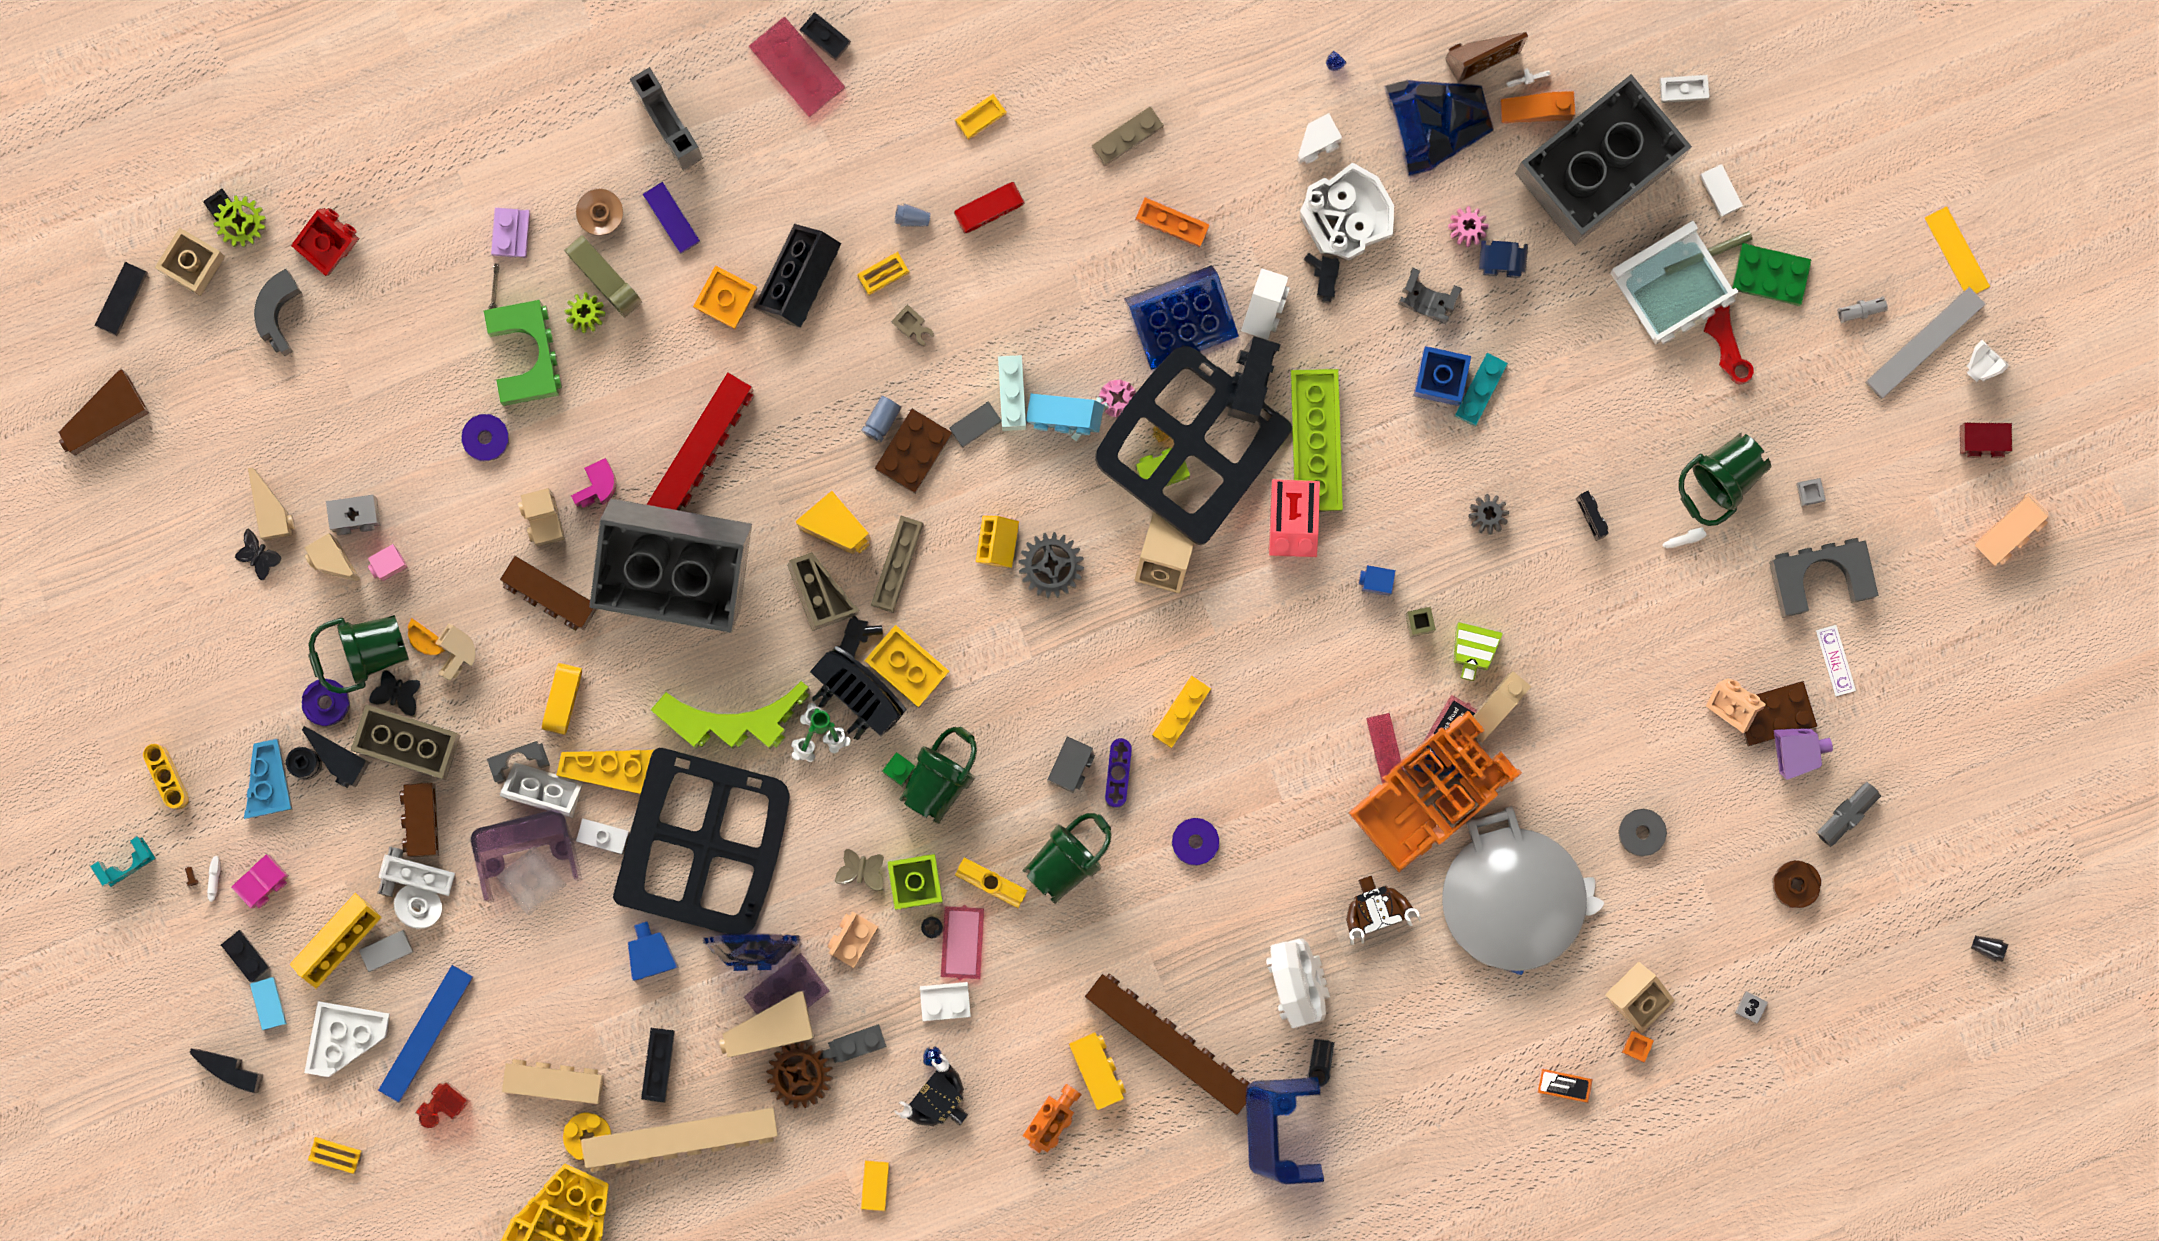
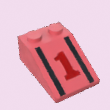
[1268,479,1320,557]

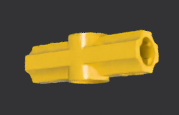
[954,857,1028,909]

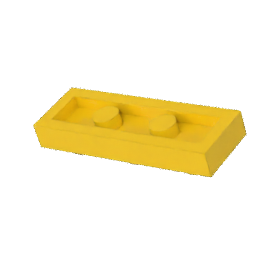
[1152,675,1211,749]

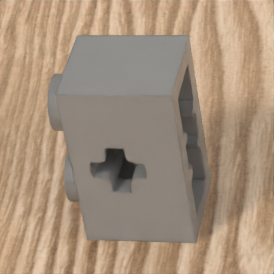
[326,495,381,535]

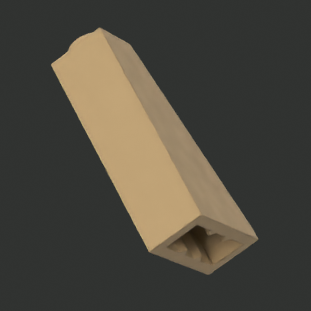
[719,991,814,1058]

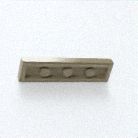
[871,515,924,613]

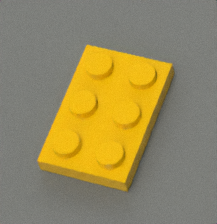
[864,625,950,708]

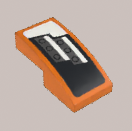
[1538,1069,1593,1103]

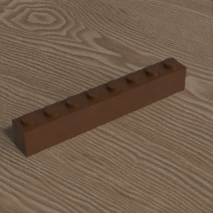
[1085,973,1255,1115]

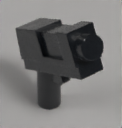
[1304,253,1340,303]
[838,616,883,657]

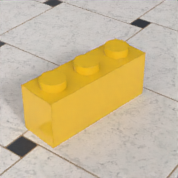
[1069,1032,1126,1110]

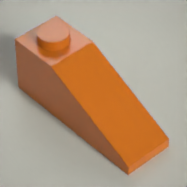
[1501,91,1575,123]

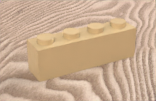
[502,1059,604,1104]

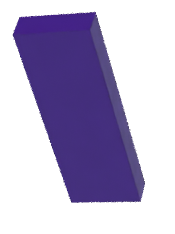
[643,182,700,254]

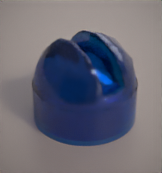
[1326,51,1347,71]
[923,1046,942,1066]

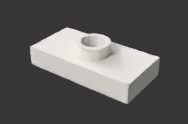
[576,818,629,854]

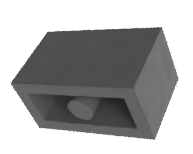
[1047,736,1095,793]

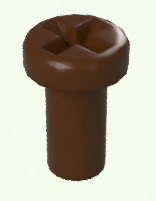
[185,867,199,886]

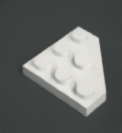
[304,1001,390,1077]

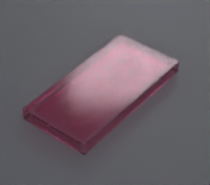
[749,16,845,118]

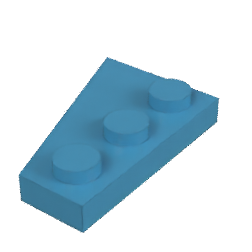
[244,739,292,819]

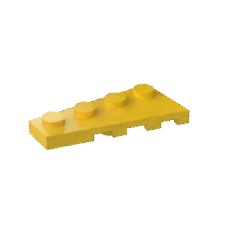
[556,749,655,794]

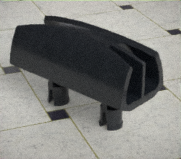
[810,646,907,740]

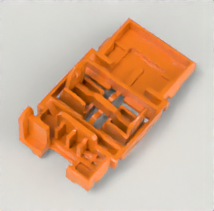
[1348,711,1522,872]

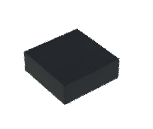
[203,188,233,221]

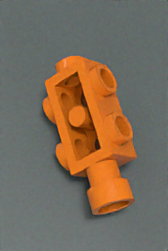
[1022,1084,1082,1153]

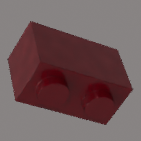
[1960,423,2012,458]

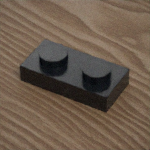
[800,12,851,60]
[221,930,270,983]

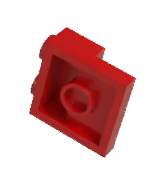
[291,208,360,276]

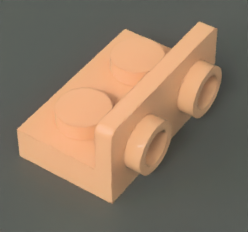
[1706,678,1766,733]
[827,912,878,968]

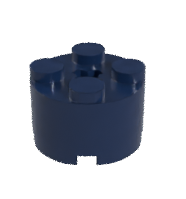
[1479,241,1528,278]

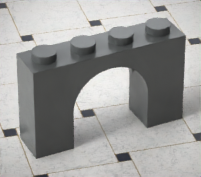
[630,67,703,171]
[1769,538,1879,618]

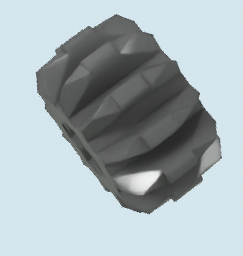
[1468,494,1509,535]

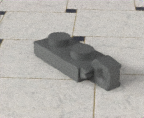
[821,1024,887,1063]

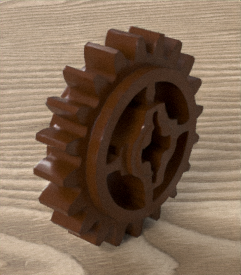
[766,1041,834,1109]

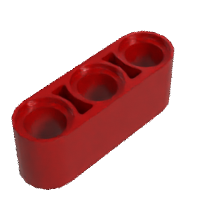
[953,182,1025,234]

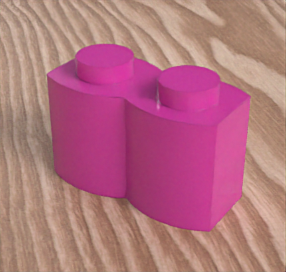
[231,854,289,909]

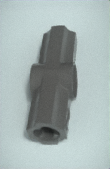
[1816,782,1881,847]

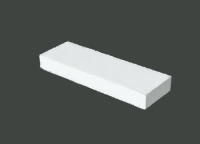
[378,855,455,896]

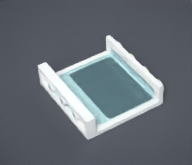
[1611,221,1738,345]

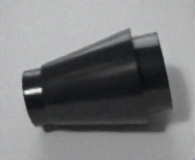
[1971,935,2009,962]

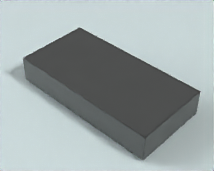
[949,401,1002,448]

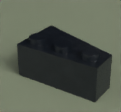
[1226,336,1281,423]

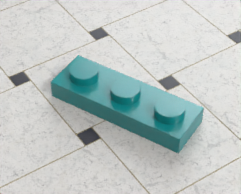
[1455,353,1508,427]

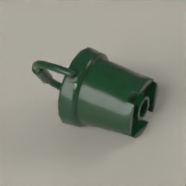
[1678,433,1772,526]
[308,615,409,694]
[899,726,977,824]
[1022,813,1112,904]

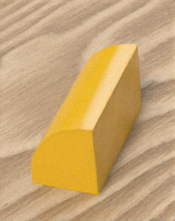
[975,516,1019,568]

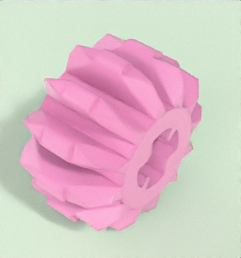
[1448,206,1489,247]

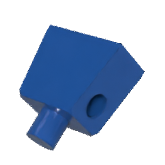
[628,921,679,981]

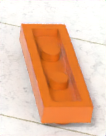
[1135,197,1210,247]

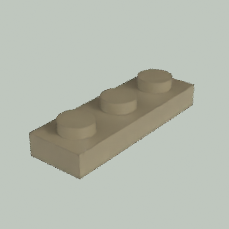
[1092,106,1164,166]

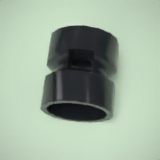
[286,747,322,780]

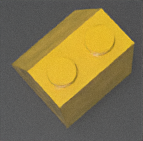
[795,490,871,554]

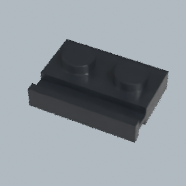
[1576,490,1609,541]

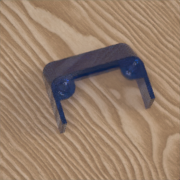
[1245,1077,1324,1184]

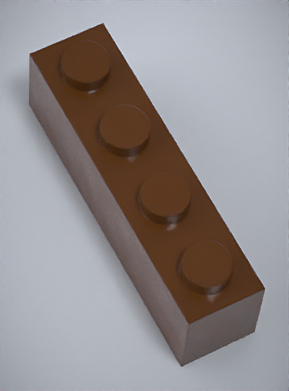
[500,555,597,631]

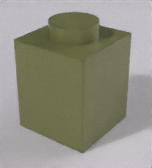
[1405,607,1436,638]

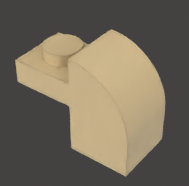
[435,624,475,681]

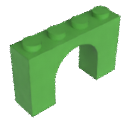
[483,300,562,406]

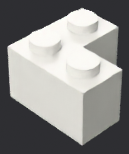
[1241,268,1290,340]

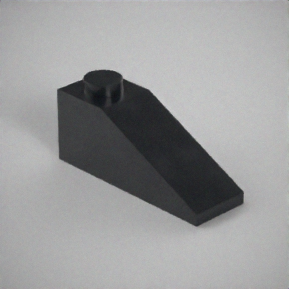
[302,726,370,788]

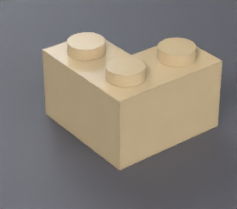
[518,488,565,547]

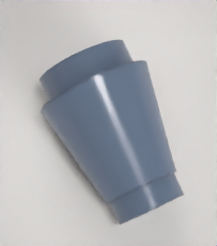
[895,203,930,227]

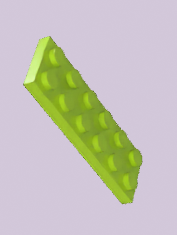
[1290,369,1343,512]

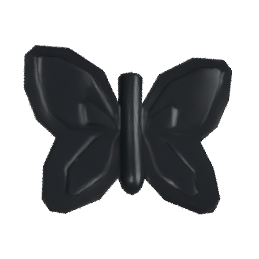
[235,529,282,580]
[369,670,420,716]

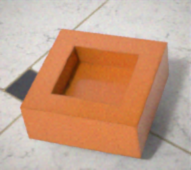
[1621,1031,1654,1063]

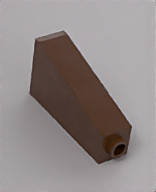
[59,369,149,456]

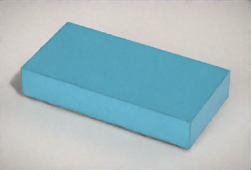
[250,977,287,1030]

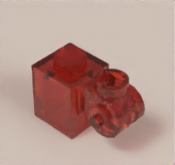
[415,1082,471,1128]

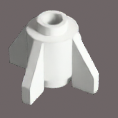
[1967,340,2009,382]

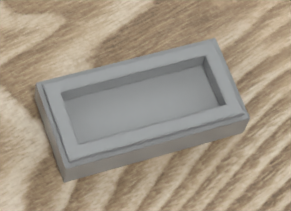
[359,930,413,972]

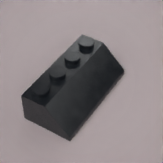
[753,224,842,328]

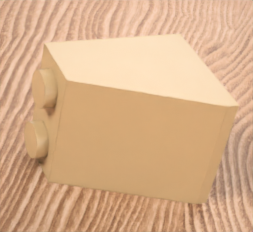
[1134,512,1194,594]

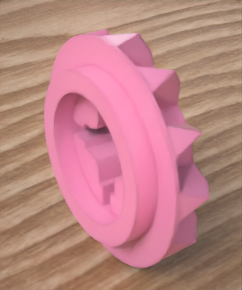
[1099,379,1136,417]

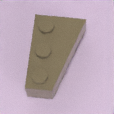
[787,552,860,631]

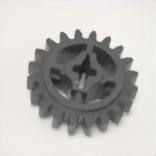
[1019,532,1084,598]

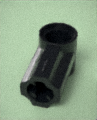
[1307,1039,1335,1088]

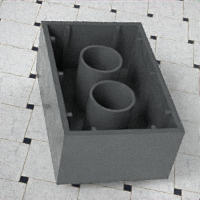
[1515,74,1692,246]
[589,499,752,633]

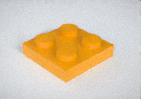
[693,265,758,330]

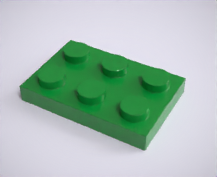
[1732,243,1812,306]

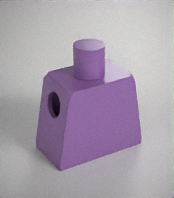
[1774,729,1833,780]

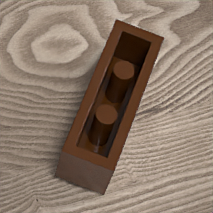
[400,783,439,858]

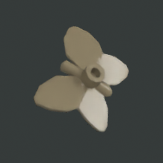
[835,849,884,891]

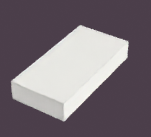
[1700,164,1743,217]

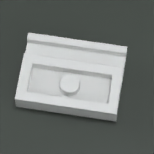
[920,982,971,1021]

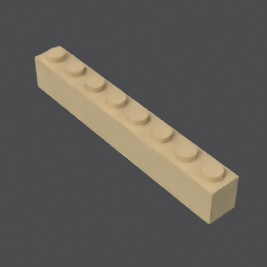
[581,1108,778,1172]

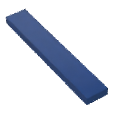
[378,965,473,1102]

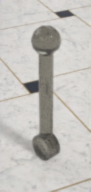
[488,263,500,309]

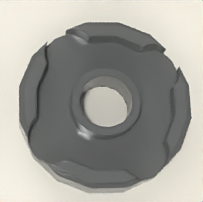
[1618,808,1667,857]

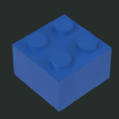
[1413,346,1471,406]

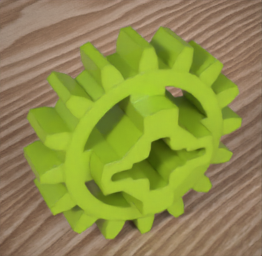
[214,195,266,247]

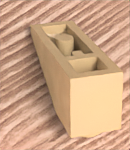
[248,467,295,541]
[1473,671,1531,743]

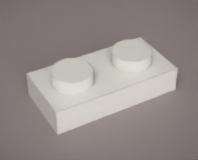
[1659,75,1709,103]

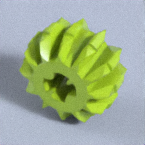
[565,292,606,333]

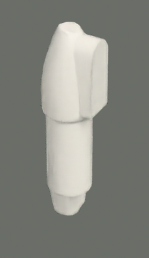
[1663,527,1707,549]
[207,856,221,902]

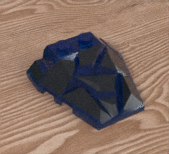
[1385,80,1494,176]
[703,934,801,971]

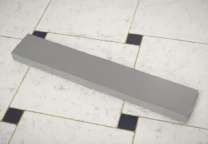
[1865,287,1985,399]

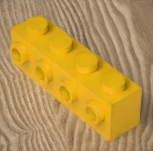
[290,893,382,989]

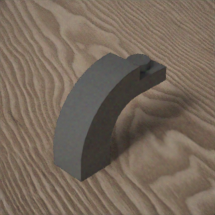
[254,268,302,356]

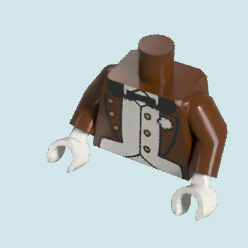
[1346,875,1421,945]

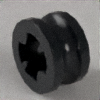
[921,917,943,938]

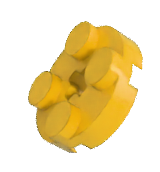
[563,1112,612,1160]

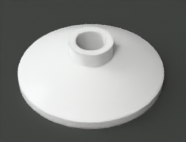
[394,885,442,929]

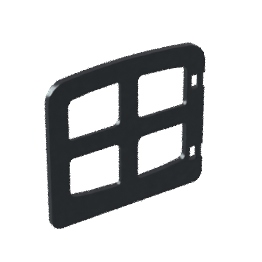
[1095,346,1292,545]
[613,747,790,936]

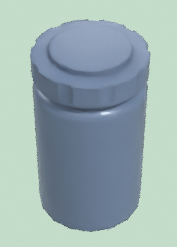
[861,396,902,442]

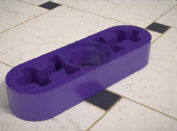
[1105,738,1132,808]

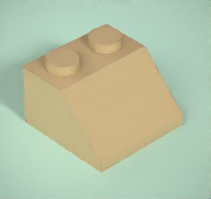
[304,533,360,581]
[1605,962,1675,1034]

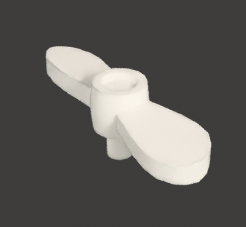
[1507,69,1550,87]

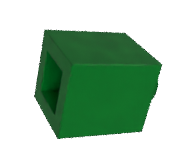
[882,752,916,787]

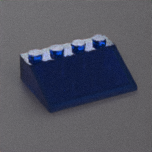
[1124,265,1239,370]

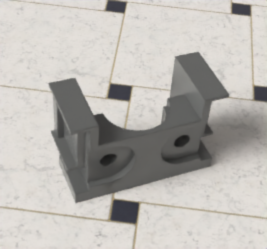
[1398,267,1463,324]
[487,741,550,784]

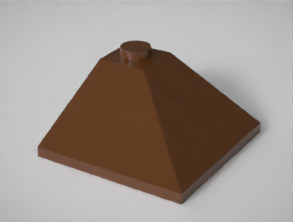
[1445,32,1528,83]

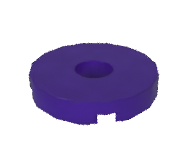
[461,414,509,461]
[302,679,350,727]
[1172,818,1219,866]

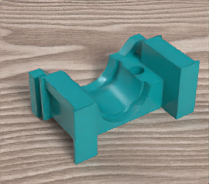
[90,836,156,887]

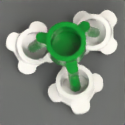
[791,703,851,762]

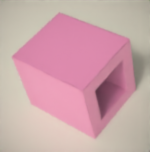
[368,544,408,581]

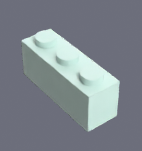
[998,355,1026,431]

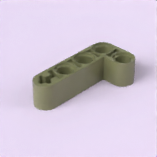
[564,235,643,318]

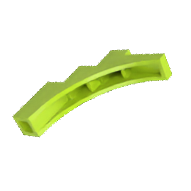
[651,681,809,749]

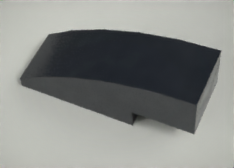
[190,1048,263,1093]

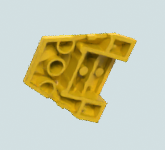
[501,1164,609,1241]

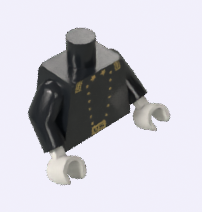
[895,1054,969,1127]

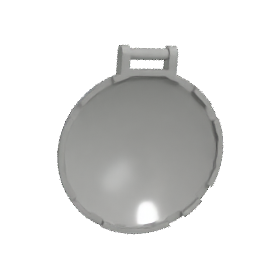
[1442,806,1587,971]

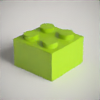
[887,854,943,910]

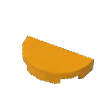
[408,618,446,655]

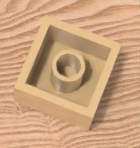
[155,228,225,297]

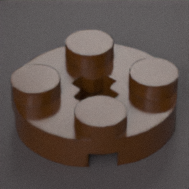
[1772,860,1821,908]

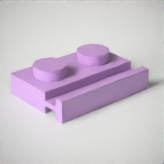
[491,208,530,258]

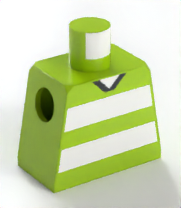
[1454,622,1503,681]

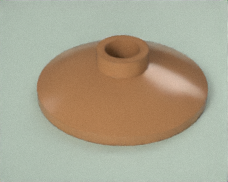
[576,189,623,236]

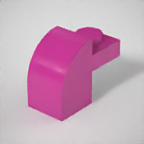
[571,458,616,508]

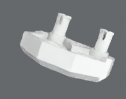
[1300,163,1394,261]
[1266,938,1330,1028]

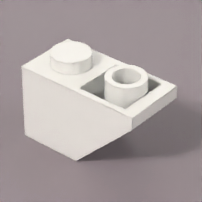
[1297,113,1342,164]

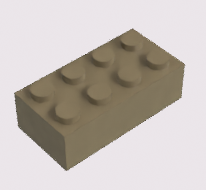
[351,705,461,780]

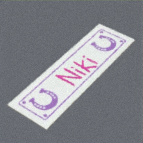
[1816,625,1856,696]

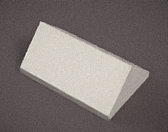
[500,762,583,818]

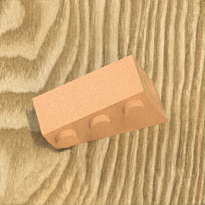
[1975,492,2049,566]

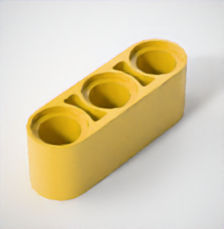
[542,663,583,735]
[143,744,189,810]

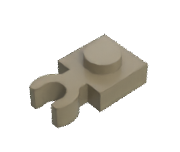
[891,304,934,346]

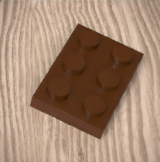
[875,408,952,494]
[1744,681,1817,747]

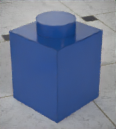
[1359,565,1396,596]

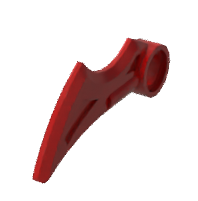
[1703,305,1754,384]

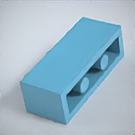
[1026,394,1104,435]

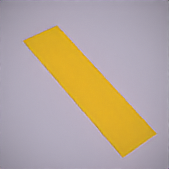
[1924,206,1990,294]

